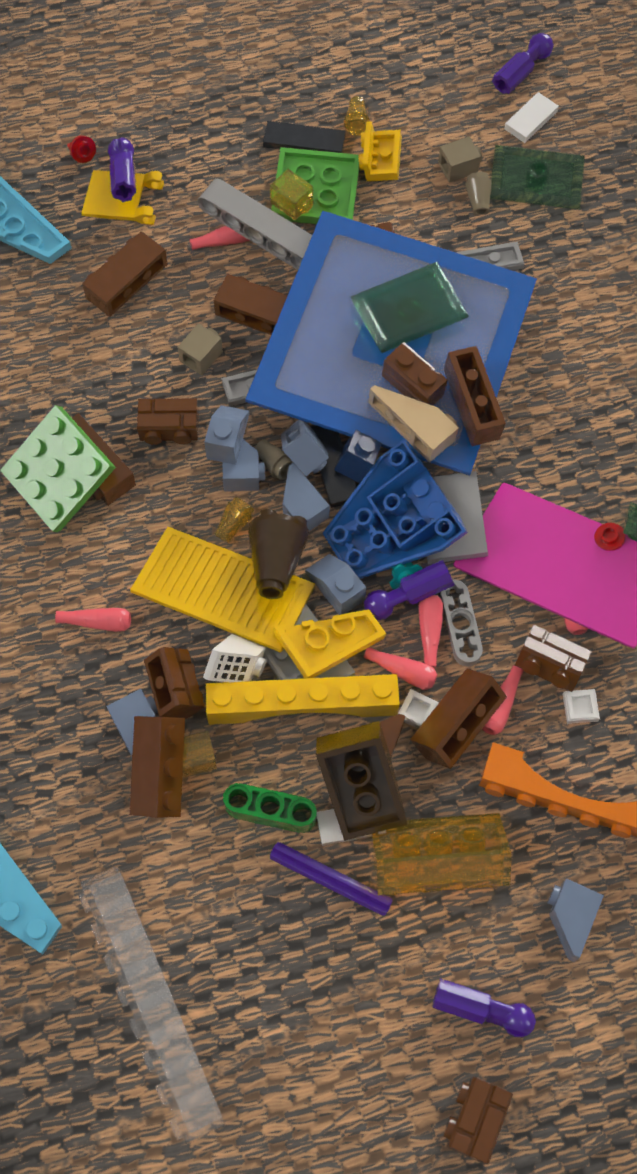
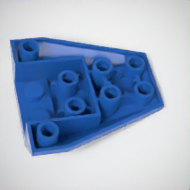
[323,439,468,579]

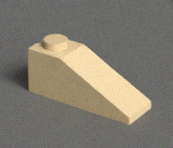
[368,385,459,463]

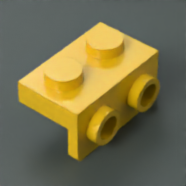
[359,121,402,181]

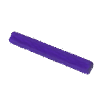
[270,842,392,916]

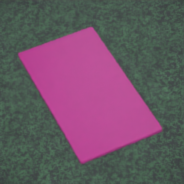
[453,483,637,649]

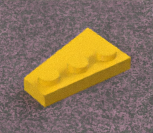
[273,609,386,679]

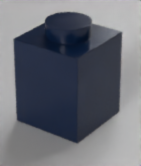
[334,430,382,483]

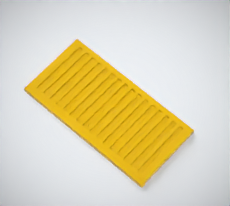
[130,526,315,653]

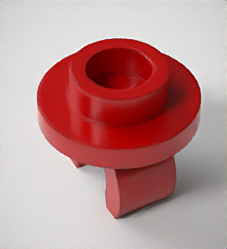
[67,135,96,163]
[594,522,626,551]

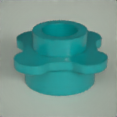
[390,562,422,589]

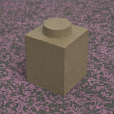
[438,136,482,183]
[177,323,223,375]

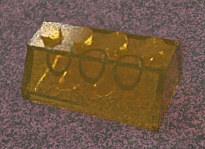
[371,813,511,895]

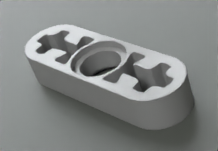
[440,580,483,667]

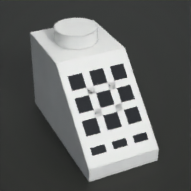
[203,634,266,682]

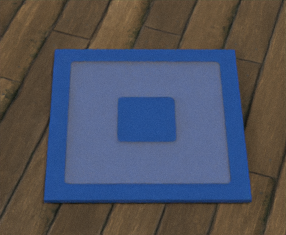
[245,211,537,476]

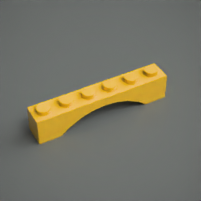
[206,674,400,725]

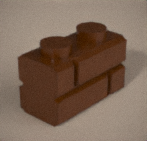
[381,342,448,406]
[137,398,199,445]
[515,625,591,692]
[144,647,204,719]
[443,1077,513,1165]

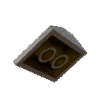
[316,721,408,841]

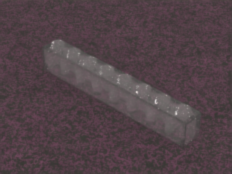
[78,866,227,1145]

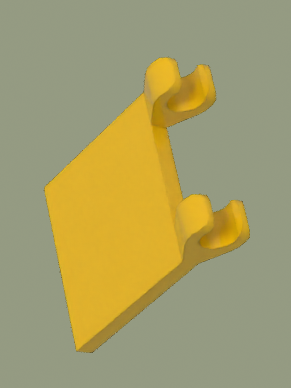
[81,170,164,225]

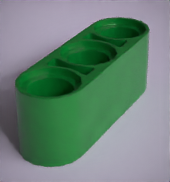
[223,783,317,833]

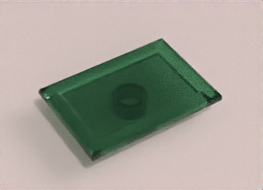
[490,145,585,210]
[350,261,469,354]

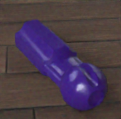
[492,33,553,94]
[108,137,136,202]
[364,560,455,620]
[432,978,536,1038]

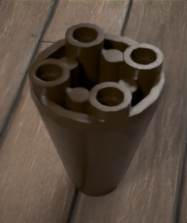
[248,509,309,599]

